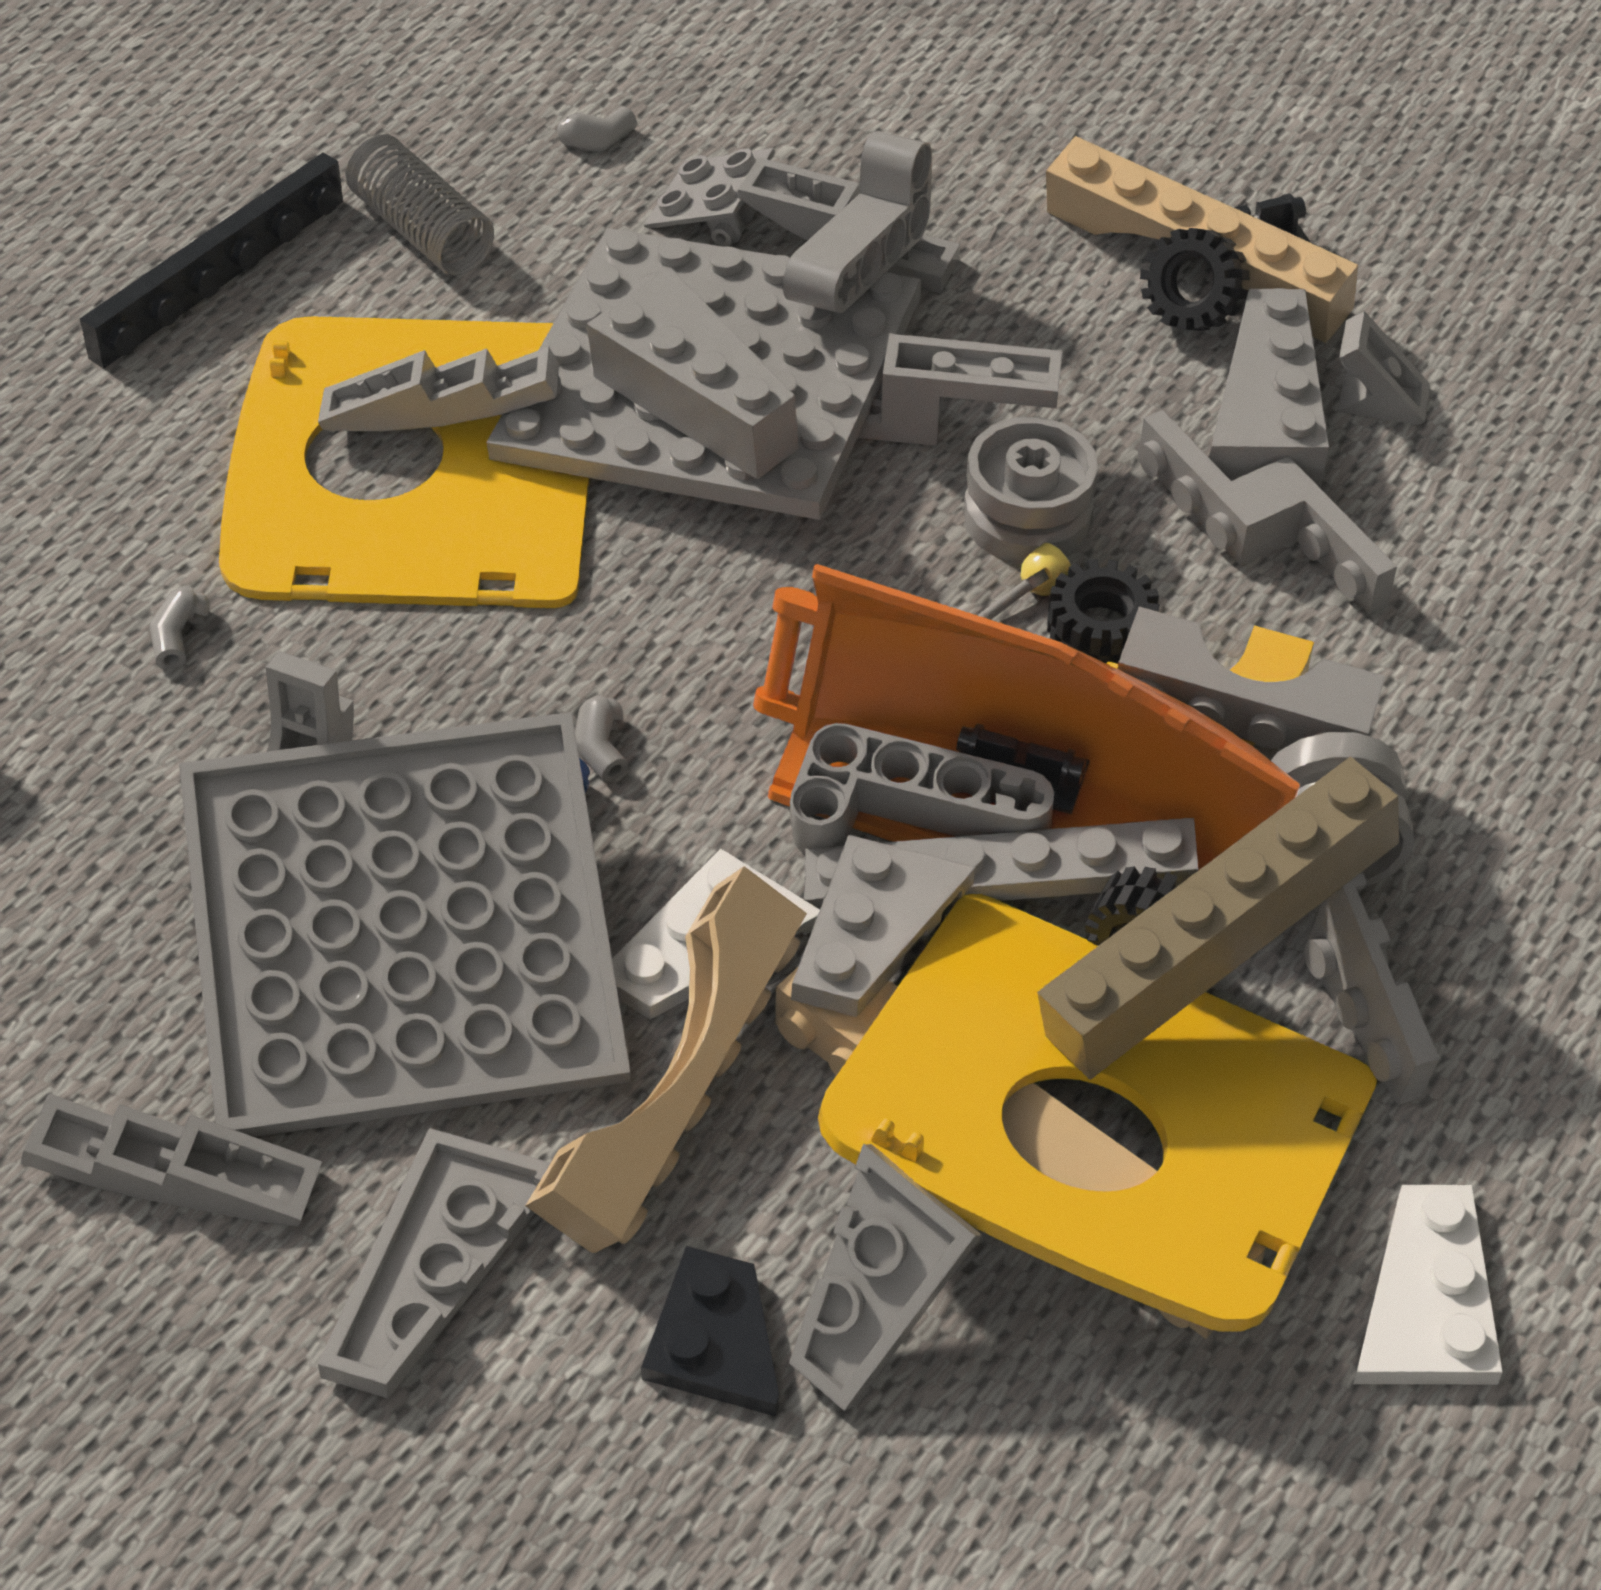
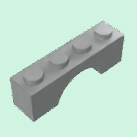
[1117,606,1386,750]

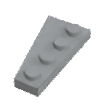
[318,1128,550,1399]

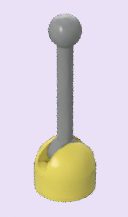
[977,543,1071,620]

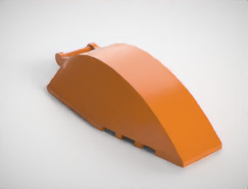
[753,564,1300,871]

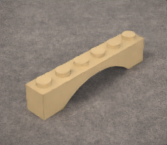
[1046,136,1358,343]
[525,866,807,1253]

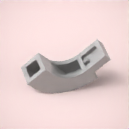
[265,651,354,752]

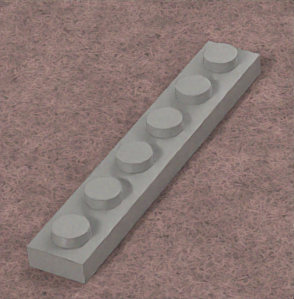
[804,818,1198,909]

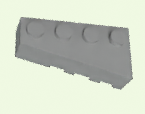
[586,266,799,480]
[1209,288,1329,489]

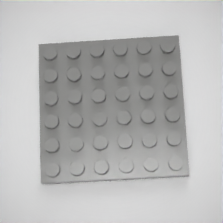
[486,228,921,520]
[179,712,631,1137]

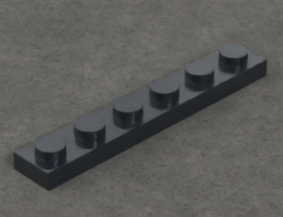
[80,152,343,369]

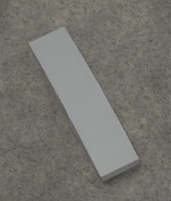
[738,157,960,294]
[318,347,559,432]
[20,1093,322,1227]

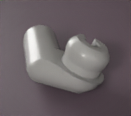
[557,106,637,152]
[150,586,210,669]
[575,695,628,783]

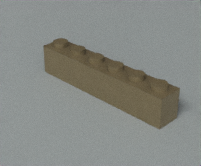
[1037,756,1399,1080]

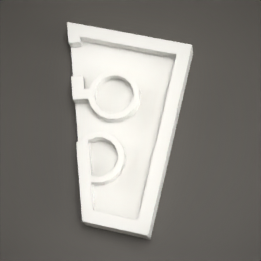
[612,849,820,1020]
[1353,1185,1503,1385]

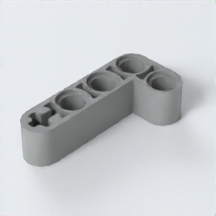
[783,131,932,314]
[790,723,1054,854]

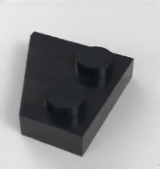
[641,1246,779,1416]

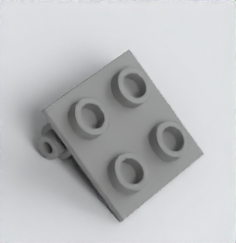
[644,148,776,247]

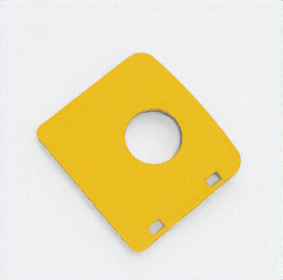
[219,316,589,608]
[818,894,1377,1332]

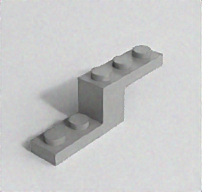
[857,333,1063,446]
[1138,410,1397,614]

